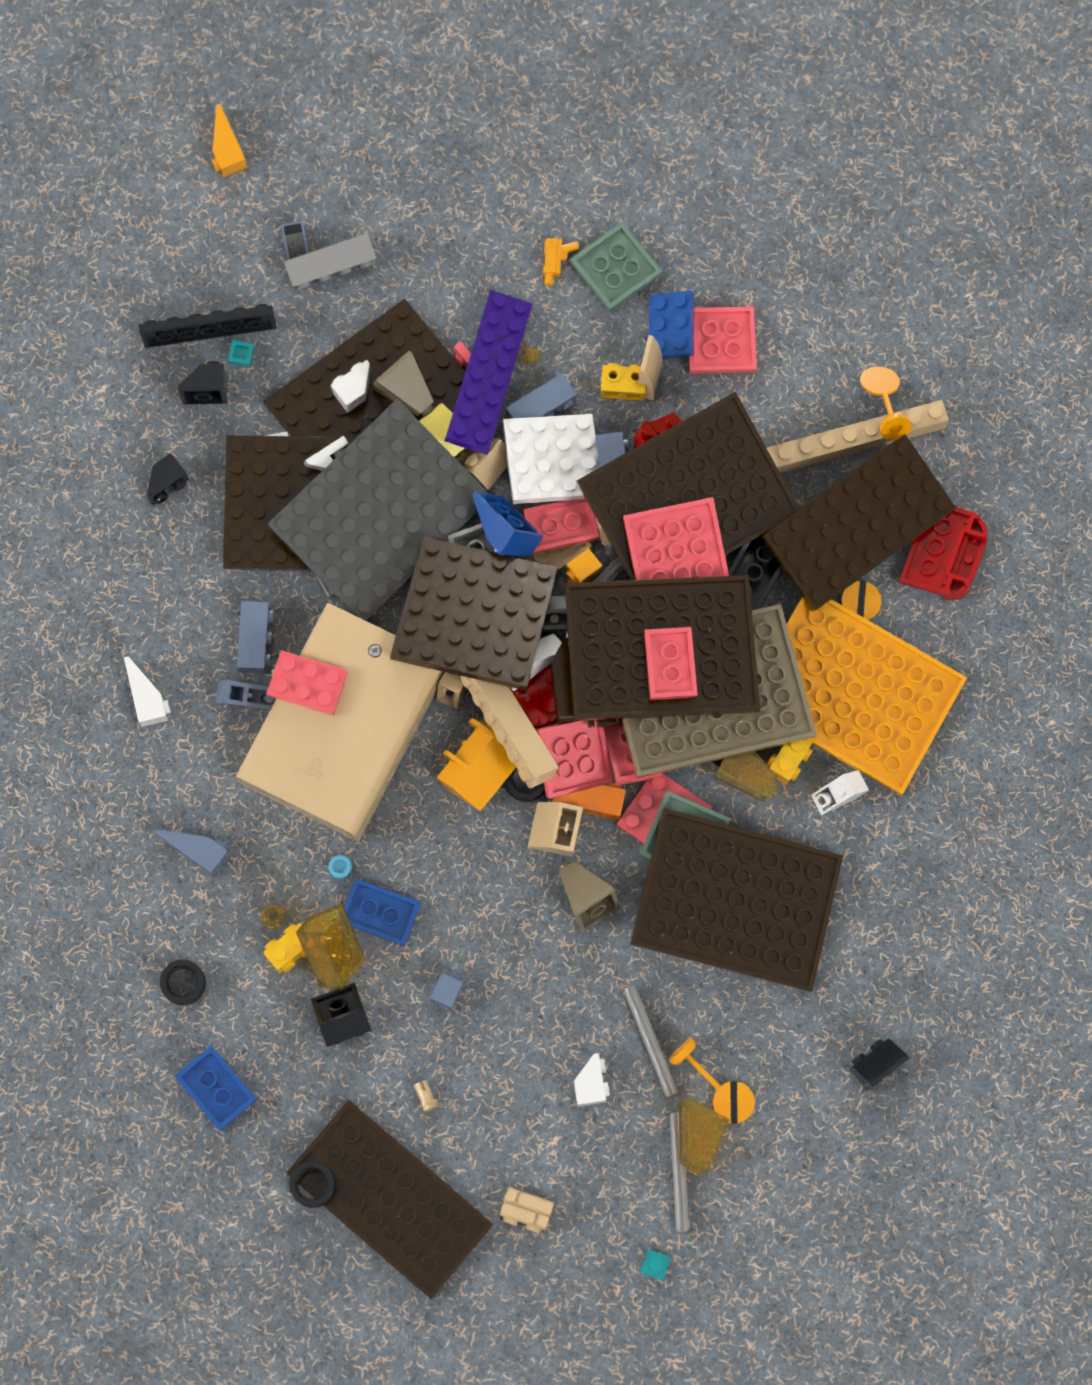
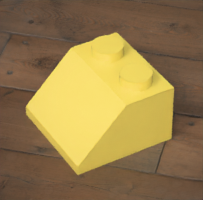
[420,403,464,457]

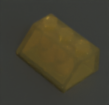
[296,904,366,989]

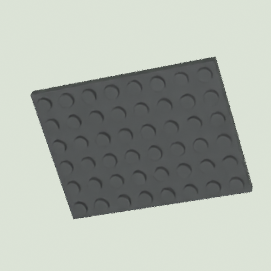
[267,399,489,621]

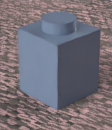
[430,972,464,1011]

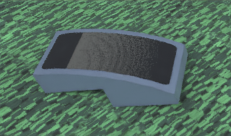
[281,221,309,260]

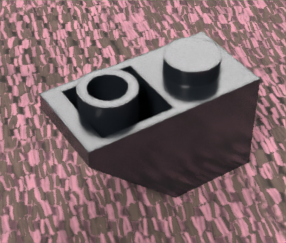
[147,453,189,505]

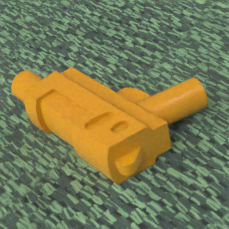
[543,238,579,286]

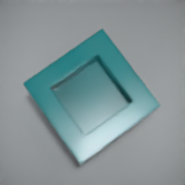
[228,340,255,367]
[640,1249,671,1281]

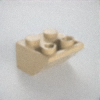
[454,437,508,490]
[528,802,583,857]

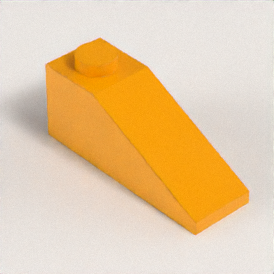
[211,104,247,177]

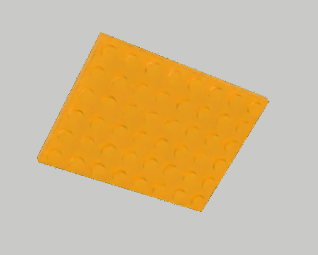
[787,597,967,796]

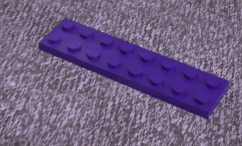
[444,290,532,455]

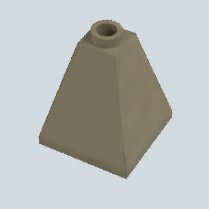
[371,350,434,417]
[559,861,620,933]

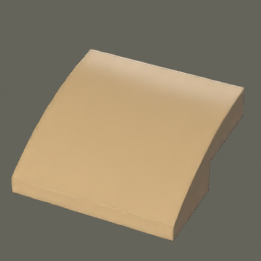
[638,335,663,400]

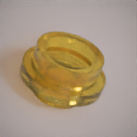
[520,347,542,364]
[261,904,284,928]

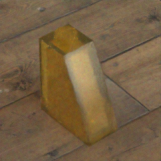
[714,751,778,802]
[679,1098,730,1175]

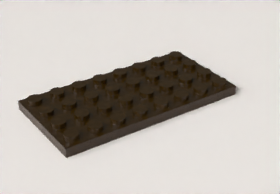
[761,434,956,611]
[286,1100,494,1300]

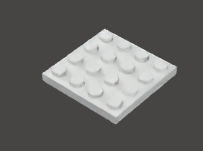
[502,414,599,504]

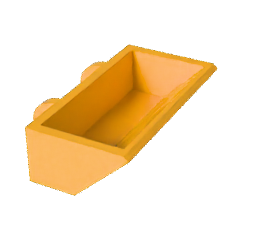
[436,718,516,811]

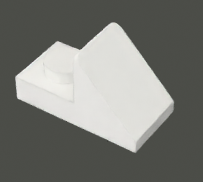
[304,436,348,471]

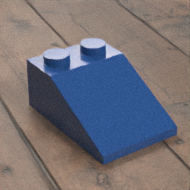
[472,491,543,558]

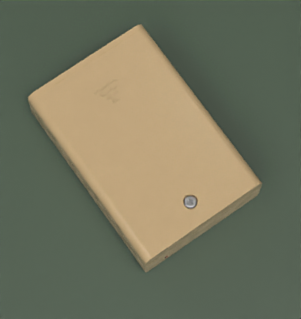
[236,603,444,842]

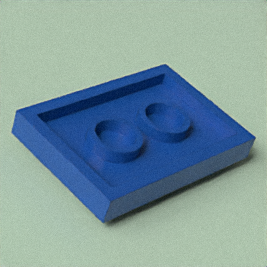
[649,290,694,359]
[339,878,421,947]
[175,1045,257,1131]

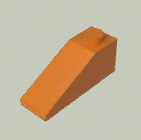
[552,783,626,820]

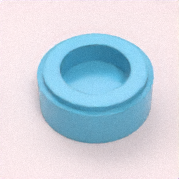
[328,855,352,879]

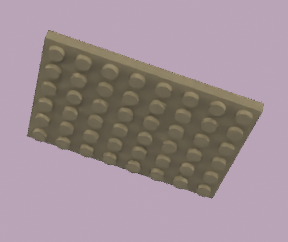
[622,604,817,778]

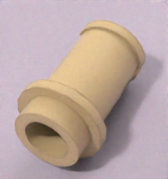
[413,1080,438,1112]

